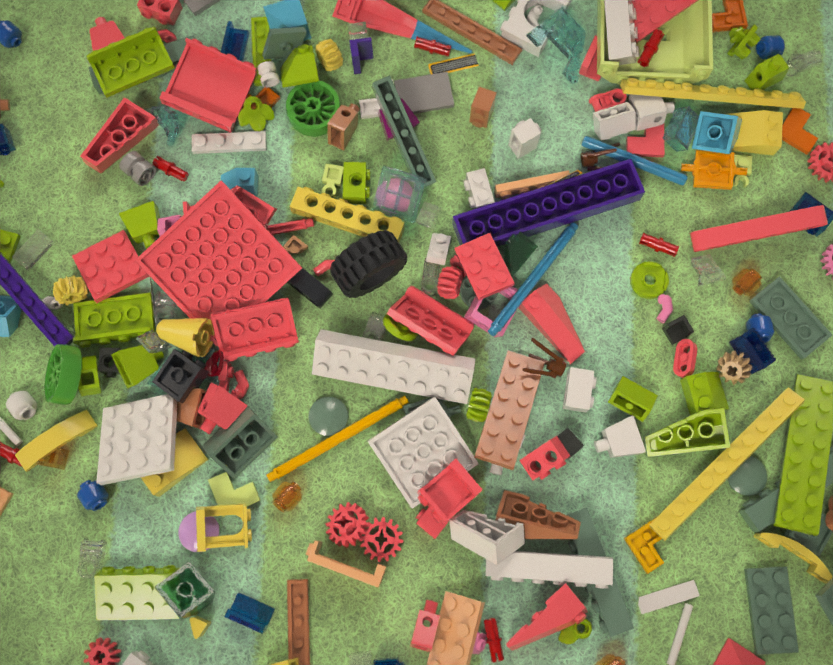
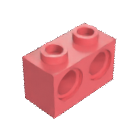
[137,0,182,26]
[519,436,570,480]

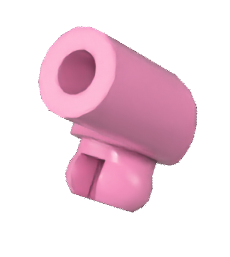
[656,294,673,324]

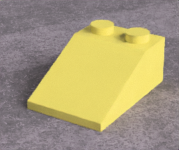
[726,110,783,156]
[141,428,209,497]

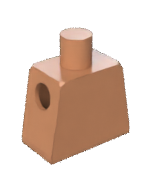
[327,104,360,151]
[176,388,206,430]

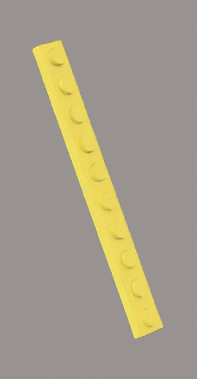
[620,78,806,109]
[649,387,805,541]

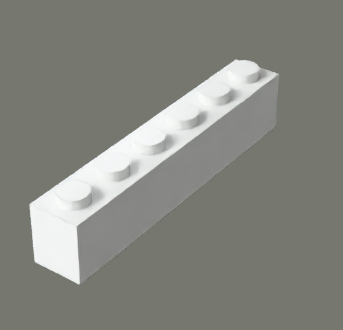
[486,551,613,588]

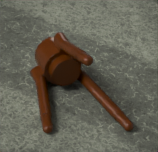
[581,142,620,171]
[523,338,566,379]

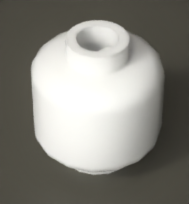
[6,391,37,420]

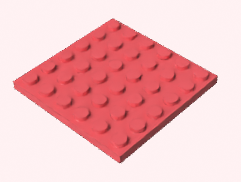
[135,180,302,347]

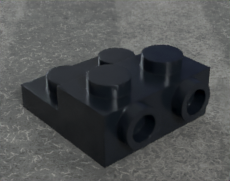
[152,349,209,404]

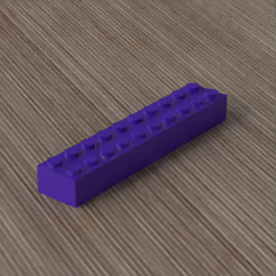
[452,159,645,247]

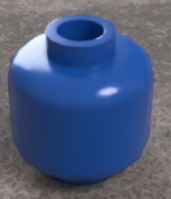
[0,20,22,48]
[756,35,785,60]
[746,313,775,344]
[77,480,109,511]

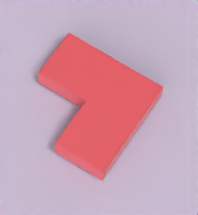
[626,124,665,158]

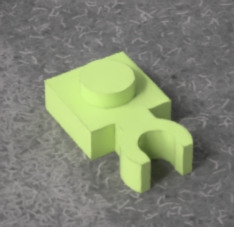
[733,154,752,188]
[322,164,344,198]

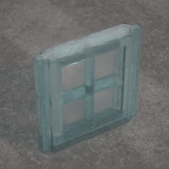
[372,166,427,223]

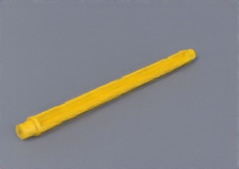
[266,395,409,482]

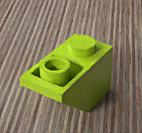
[78,355,102,396]

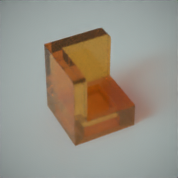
[37,448,69,470]

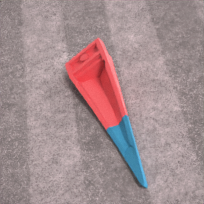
[332,0,473,53]

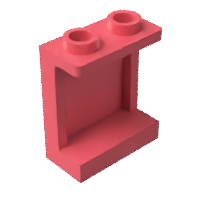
[417,459,483,524]

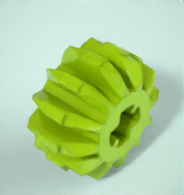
[466,388,492,422]

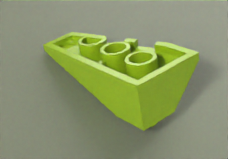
[645,407,730,457]

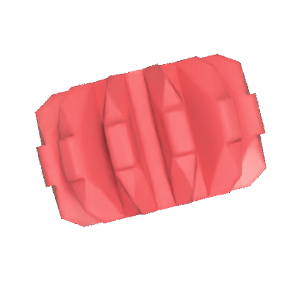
[437,266,463,299]
[83,637,121,665]

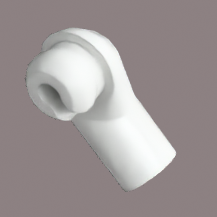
[527,5,543,29]
[43,296,63,310]

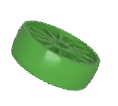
[286,81,341,137]
[44,344,82,405]

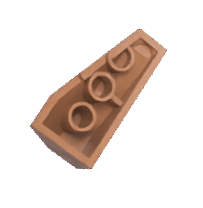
[495,490,581,539]

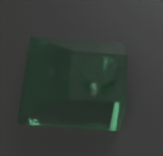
[504,231,538,277]
[155,562,215,619]

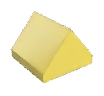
[189,616,212,639]

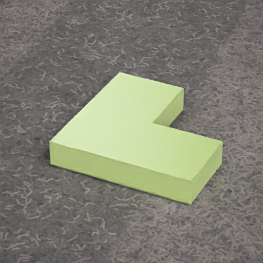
[208,472,261,517]

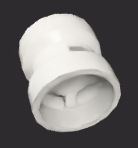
[257,61,280,88]

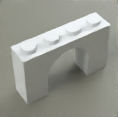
[500,0,572,57]

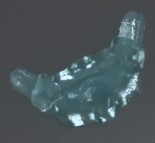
[145,105,181,146]

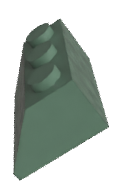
[202,406,278,479]

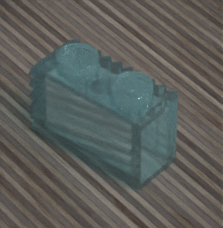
[662,106,699,152]

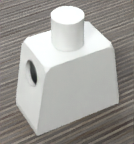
[628,94,674,131]
[594,416,646,458]

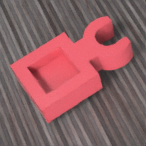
[218,361,234,392]

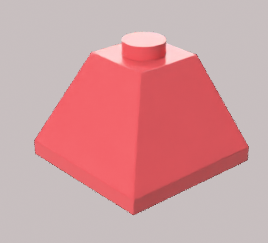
[713,638,765,665]

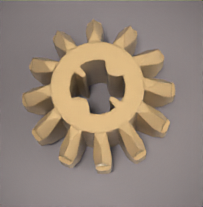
[716,350,752,385]

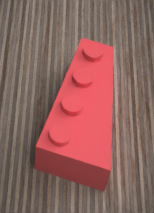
[80,97,159,174]

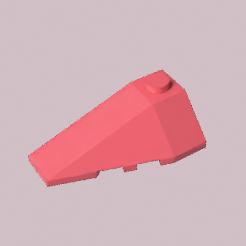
[519,283,585,365]

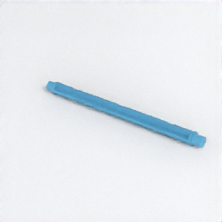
[488,222,578,336]

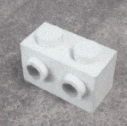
[593,102,636,140]
[508,118,541,159]
[463,168,495,209]
[563,367,597,413]

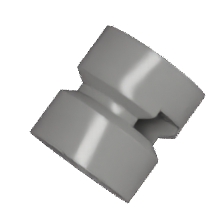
[120,151,156,186]

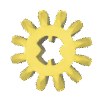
[315,39,343,72]
[53,275,88,305]

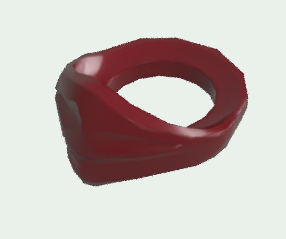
[205,350,224,377]

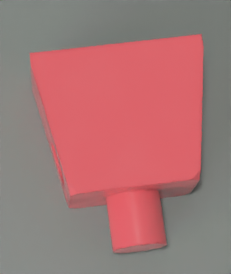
[89,17,125,51]
[198,383,248,435]
[410,600,440,652]

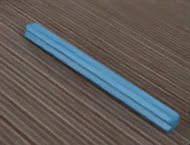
[582,136,688,185]

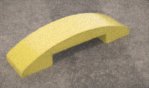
[15,410,98,472]
[753,533,833,584]

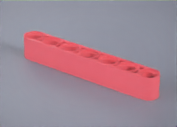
[690,205,828,252]

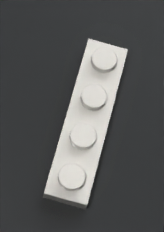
[192,131,267,154]

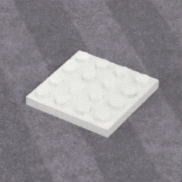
[96,394,177,485]
[368,396,479,509]

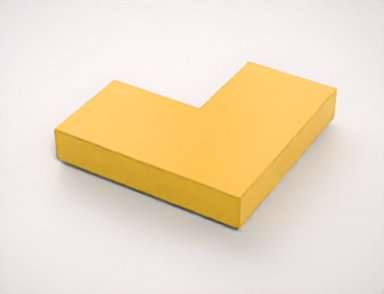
[623,517,664,574]

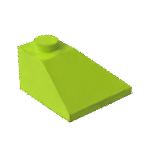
[280,44,319,88]

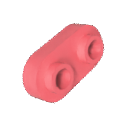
[673,339,697,378]

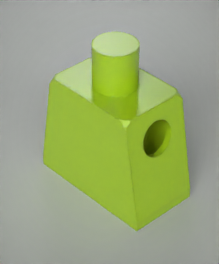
[744,54,789,90]
[119,201,160,249]
[111,344,164,388]

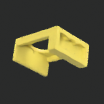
[196,503,252,552]

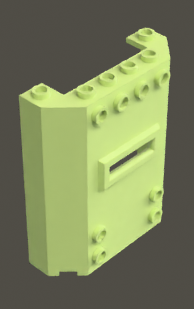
[597,0,713,85]

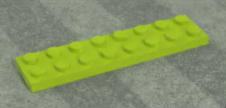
[773,374,833,536]

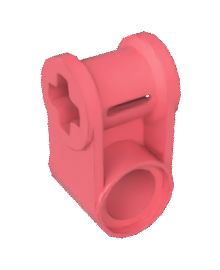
[589,88,627,112]

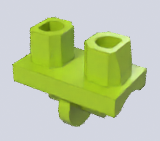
[727,24,761,60]

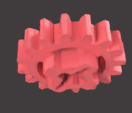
[807,142,833,183]
[326,502,370,548]
[360,517,404,562]

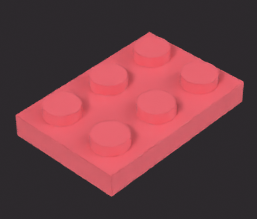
[454,233,514,301]

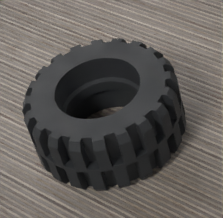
[330,230,407,298]

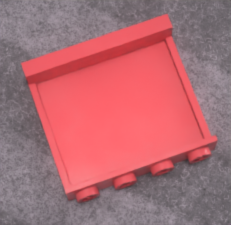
[160,38,257,133]

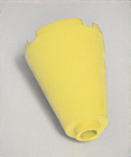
[156,318,215,357]

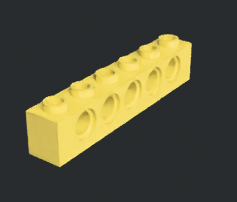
[290,187,405,242]

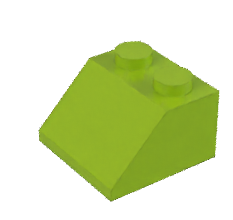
[680,372,729,416]

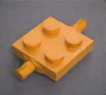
[681,150,747,190]

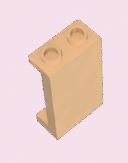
[306,540,387,587]

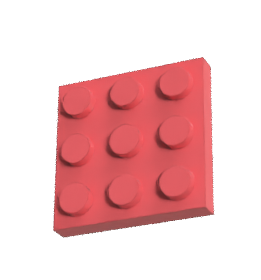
[72,230,149,303]

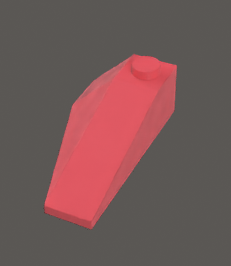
[506,583,588,651]

